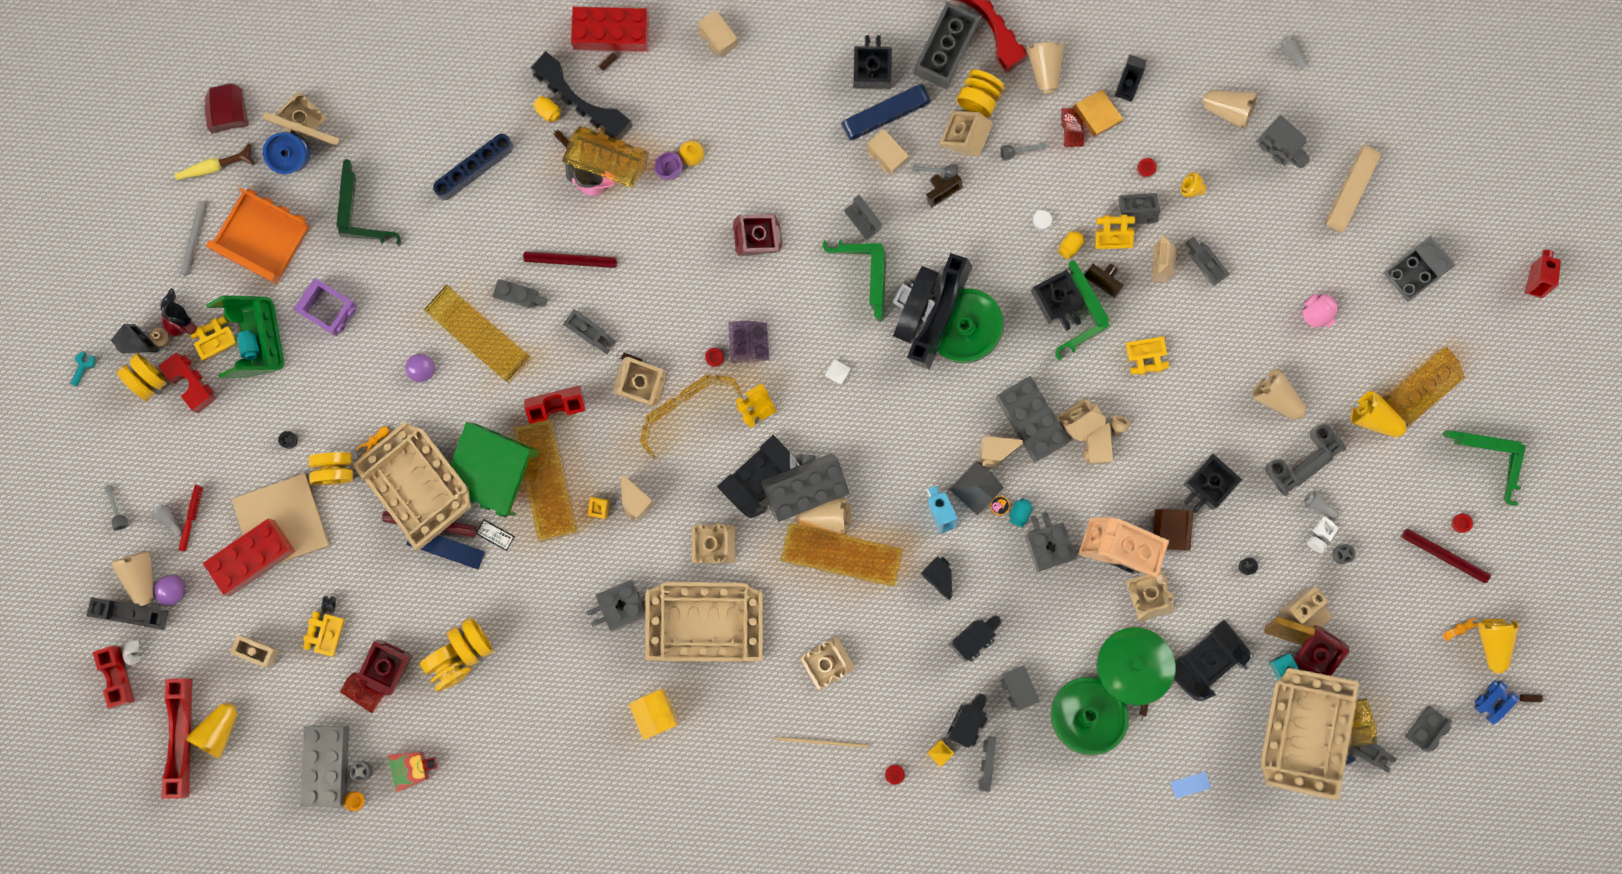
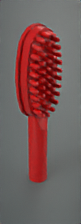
[178,484,203,551]

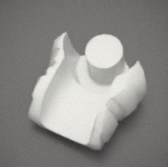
[122,641,142,665]

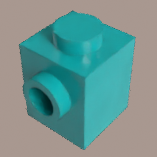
[1268,653,1299,681]

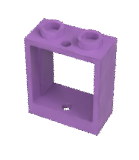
[293,278,357,336]

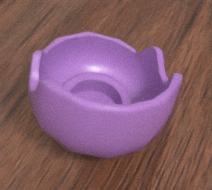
[653,152,683,180]
[405,353,435,382]
[154,574,186,606]

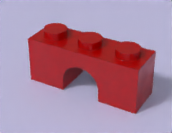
[158,352,216,413]
[524,385,586,425]
[92,646,135,709]

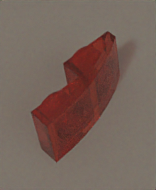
[1061,108,1084,147]

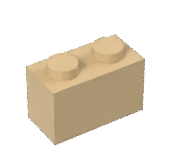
[697,10,738,58]
[866,129,909,175]
[1083,423,1113,465]
[230,635,280,668]

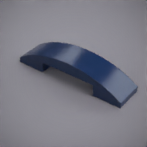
[406,535,485,570]

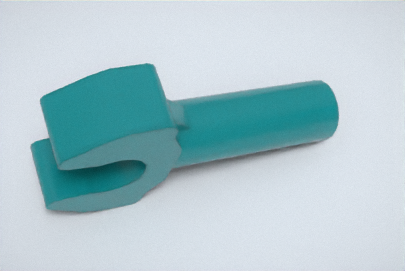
[70,351,96,387]

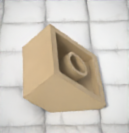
[939,111,993,157]
[978,436,1023,468]
[621,475,656,521]

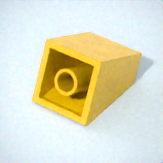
[629,689,680,740]

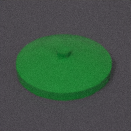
[931,289,1004,363]
[1096,627,1176,706]
[1050,677,1129,756]

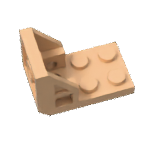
[1078,517,1169,578]

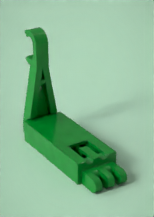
[822,240,886,322]
[1055,260,1110,361]
[1443,430,1526,506]

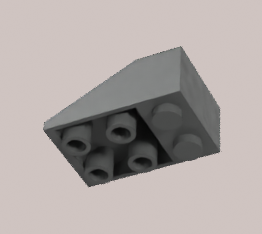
[1383,236,1456,302]

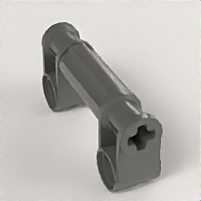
[1265,424,1346,496]

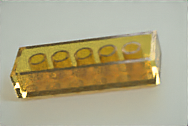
[513,419,579,543]
[780,523,903,588]

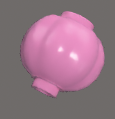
[1302,294,1338,328]

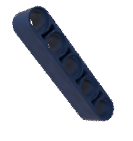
[841,84,931,141]
[433,134,513,200]

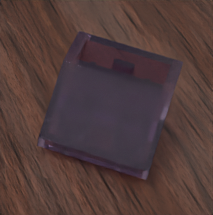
[728,320,770,363]

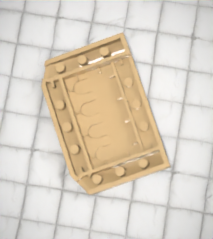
[352,422,471,551]
[645,582,763,662]
[1260,668,1360,801]

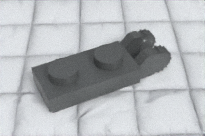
[563,309,616,354]
[1348,729,1397,773]

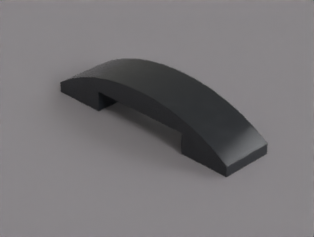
[893,266,939,343]
[87,597,169,630]

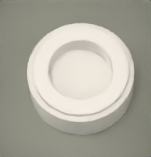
[1033,210,1052,230]
[1307,536,1327,553]

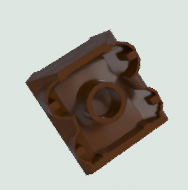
[1152,509,1193,551]

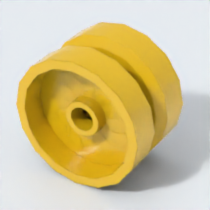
[116,353,168,401]
[308,452,353,485]
[447,617,494,667]

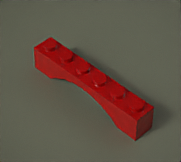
[954,0,1027,73]
[161,679,193,799]

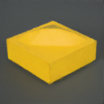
[587,496,610,519]
[927,739,955,767]

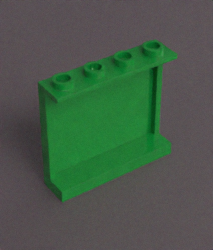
[451,422,539,518]

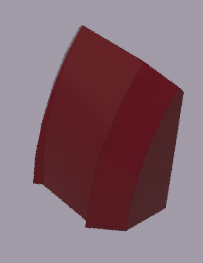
[205,83,249,134]
[732,214,782,256]
[1294,625,1350,676]
[357,639,413,696]

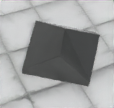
[949,462,1004,516]

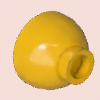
[679,140,705,166]
[1181,172,1207,198]

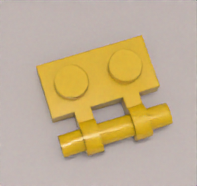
[1094,214,1135,249]
[190,316,238,361]
[1125,336,1169,376]
[736,383,777,428]
[302,611,345,657]

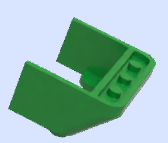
[206,295,284,378]

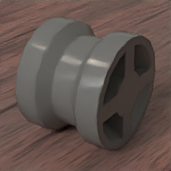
[1332,544,1356,564]
[350,761,373,782]

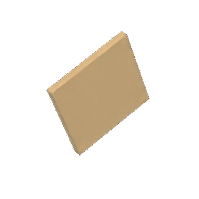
[232,473,330,565]

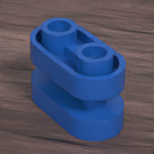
[1474,680,1520,725]

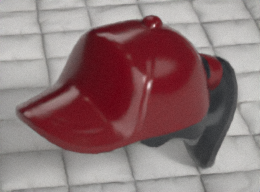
[160,288,197,337]

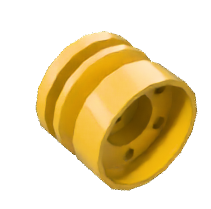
[956,69,1005,118]
[419,643,472,692]

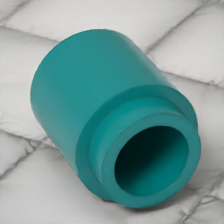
[237,331,260,360]
[1009,498,1034,528]

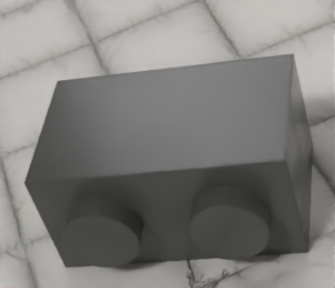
[1000,665,1040,711]

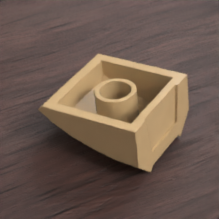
[1151,235,1177,283]
[613,357,666,406]

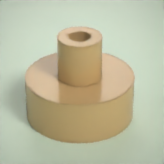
[149,328,171,348]
[1110,415,1130,435]

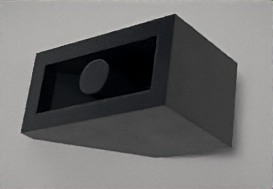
[1114,54,1147,102]
[110,323,160,354]
[921,556,952,601]

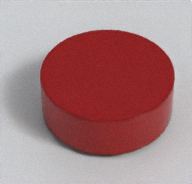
[1137,158,1157,178]
[705,347,724,367]
[1451,513,1473,533]
[885,765,905,785]

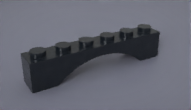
[531,51,633,142]
[907,253,973,370]

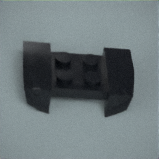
[717,435,800,518]
[1174,620,1254,701]

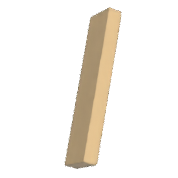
[263,112,340,146]

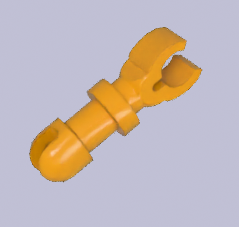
[357,426,390,456]
[1442,617,1478,641]

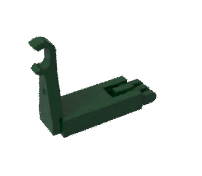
[336,159,401,247]

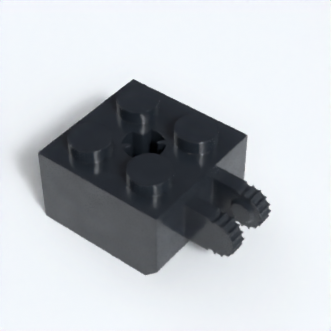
[853,35,892,89]
[1031,270,1085,331]
[1183,454,1243,513]
[948,616,1002,662]
[945,693,988,749]

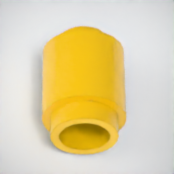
[533,95,561,123]
[1057,231,1085,260]

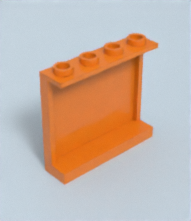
[206,187,310,285]

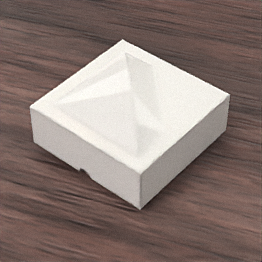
[825,359,851,385]
[1312,516,1339,543]

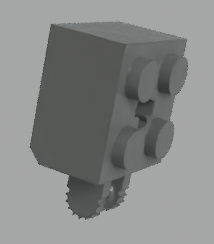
[1256,115,1310,169]
[1025,512,1076,572]
[586,580,645,631]

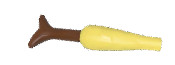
[175,143,254,180]

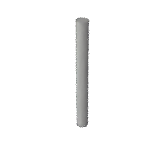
[180,201,206,276]

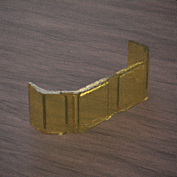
[424,284,532,384]
[640,374,744,460]

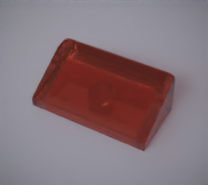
[340,672,384,713]

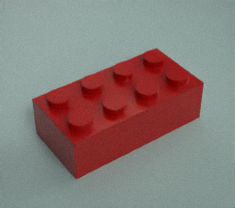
[571,6,649,52]
[203,519,296,596]

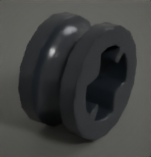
[278,431,298,449]
[1239,558,1258,575]
[321,596,336,614]

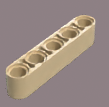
[1325,144,1382,233]

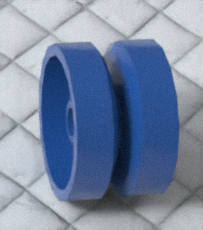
[262,131,310,174]

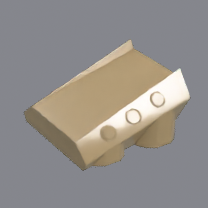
[275,91,327,140]
[1056,398,1106,442]
[692,524,736,563]
[1126,570,1175,622]
[800,636,855,691]

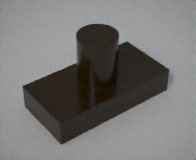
[926,174,963,208]
[1084,264,1124,298]

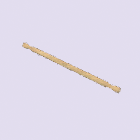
[775,737,869,748]

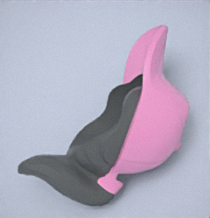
[564,160,615,196]

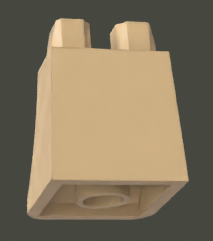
[1278,586,1331,628]

